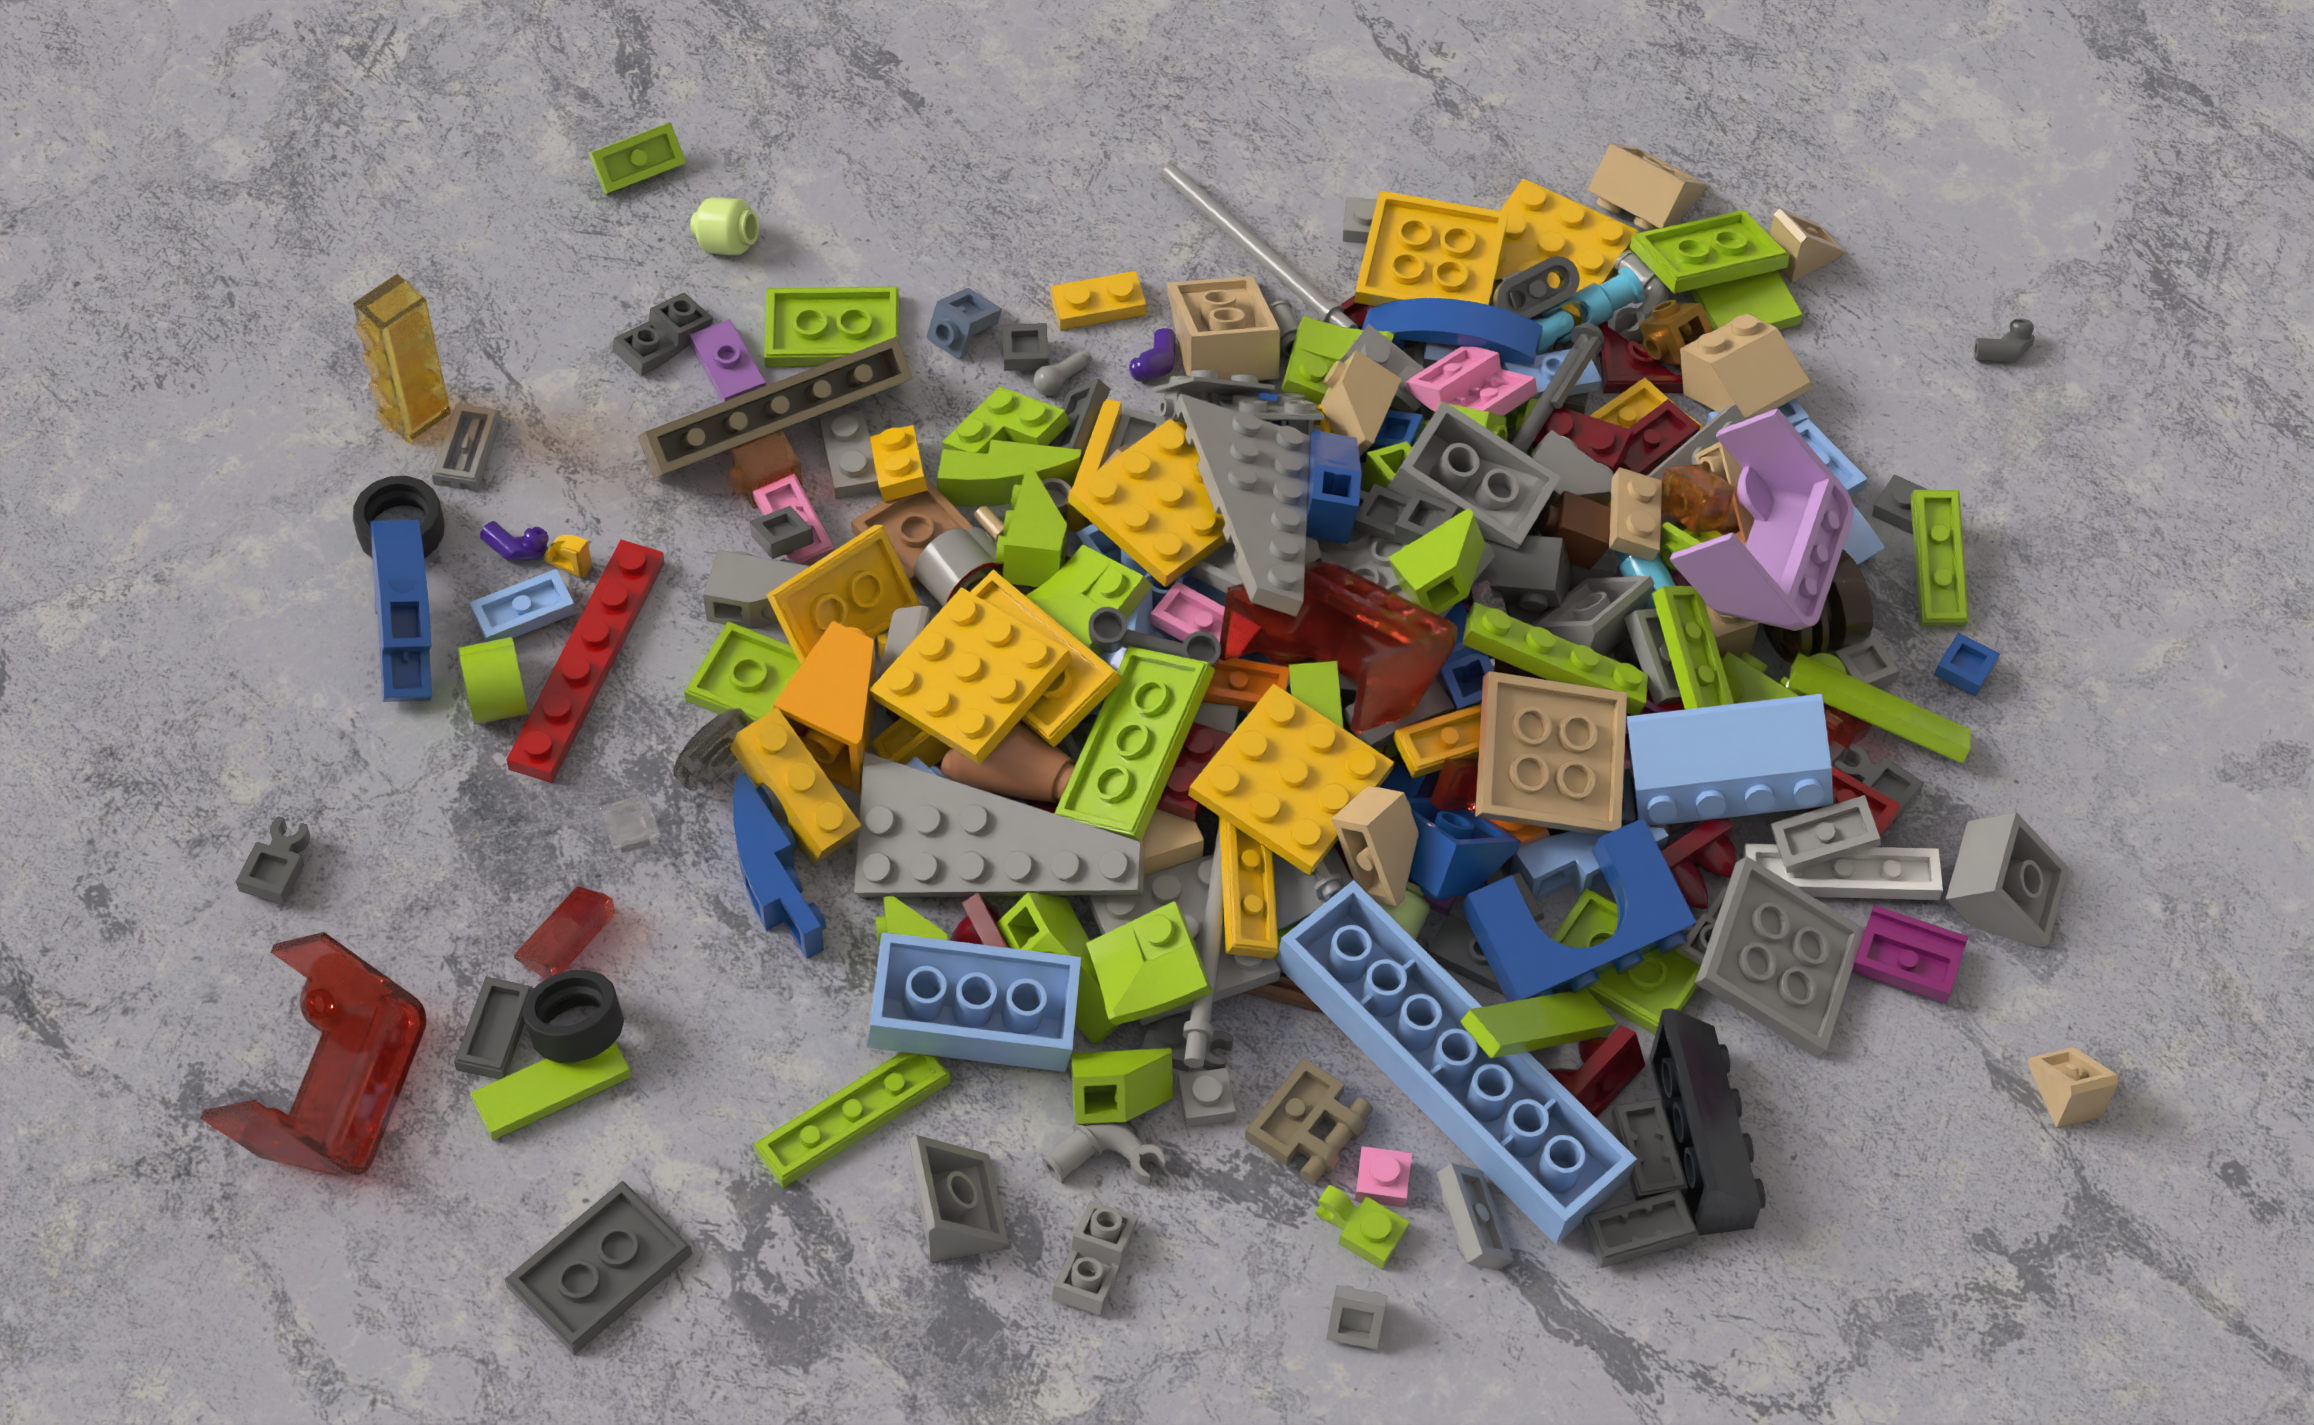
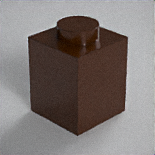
[1537,490,1611,570]

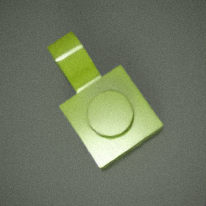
[1315,1185,1410,1270]

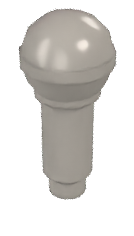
[1033,350,1092,396]

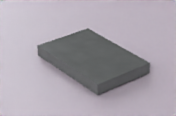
[504,1181,692,1355]

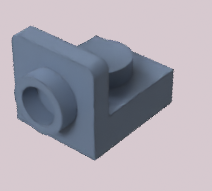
[927,288,1002,359]

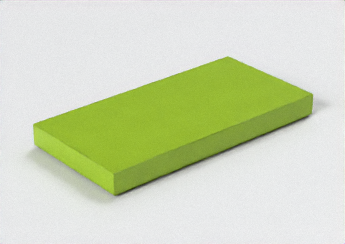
[1054,646,1215,842]

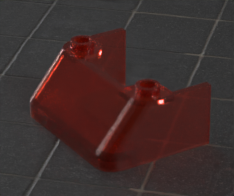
[1220,562,1458,734]
[200,932,427,1177]

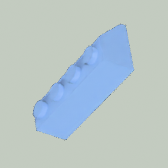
[1626,694,1833,827]
[867,932,1081,1072]

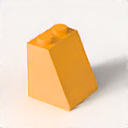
[773,621,877,796]

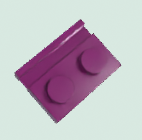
[1852,905,1968,1004]

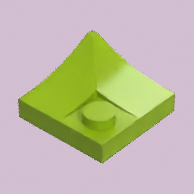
[1281,315,1394,405]
[1026,544,1152,656]
[1086,901,1213,1025]

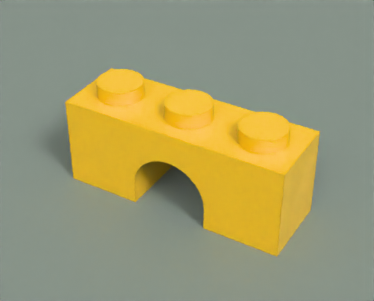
[730,707,861,866]

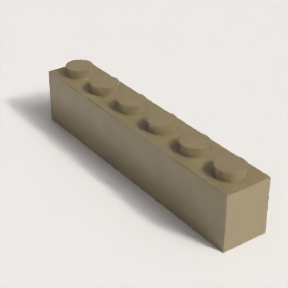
[638,336,913,479]

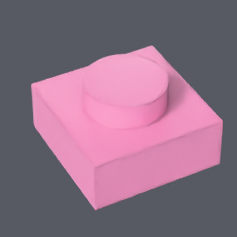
[1355,1146,1412,1207]

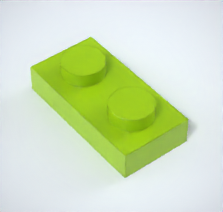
[588,122,686,194]

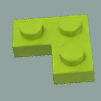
[942,386,1070,454]

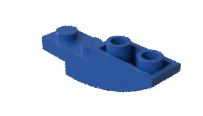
[370,520,432,702]
[733,773,827,959]

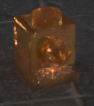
[1661,464,1734,533]

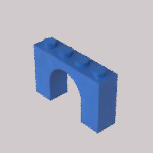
[1461,818,1697,1002]

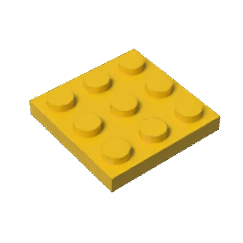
[1493,178,1638,327]
[1354,190,1509,306]
[1068,418,1227,587]
[869,587,1072,765]
[1188,683,1394,876]

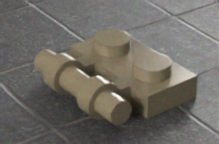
[1245,1058,1373,1185]

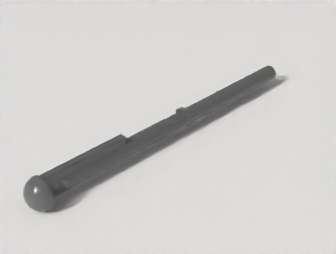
[1511,323,1604,454]

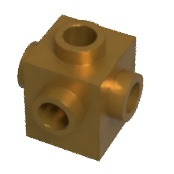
[1638,300,1713,367]

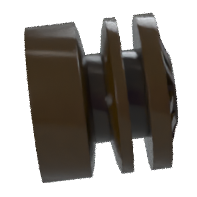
[1762,549,1873,664]

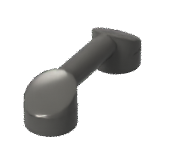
[1088,607,1221,668]

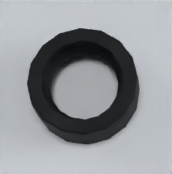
[353,476,444,559]
[522,970,624,1063]

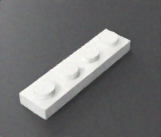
[1743,844,1943,900]

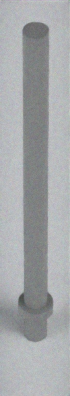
[1162,163,1358,329]
[1183,823,1224,1068]

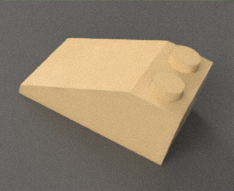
[1167,276,1280,383]

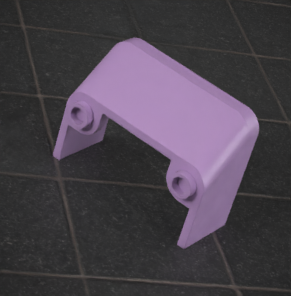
[1670,408,1854,631]

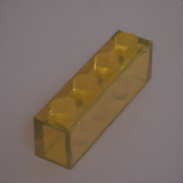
[353,274,451,443]

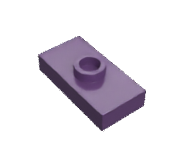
[689,319,766,402]

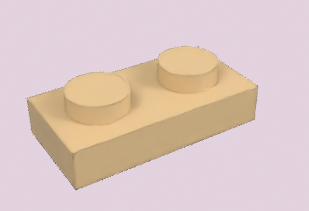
[1609,467,1662,562]

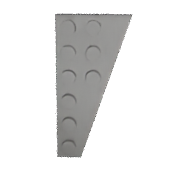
[854,752,1145,898]

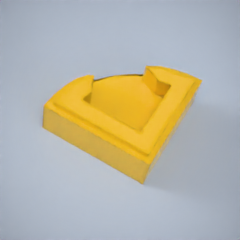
[544,535,592,578]

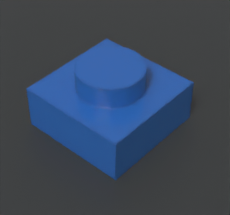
[1934,632,2000,696]

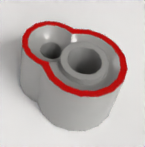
[914,527,1003,607]

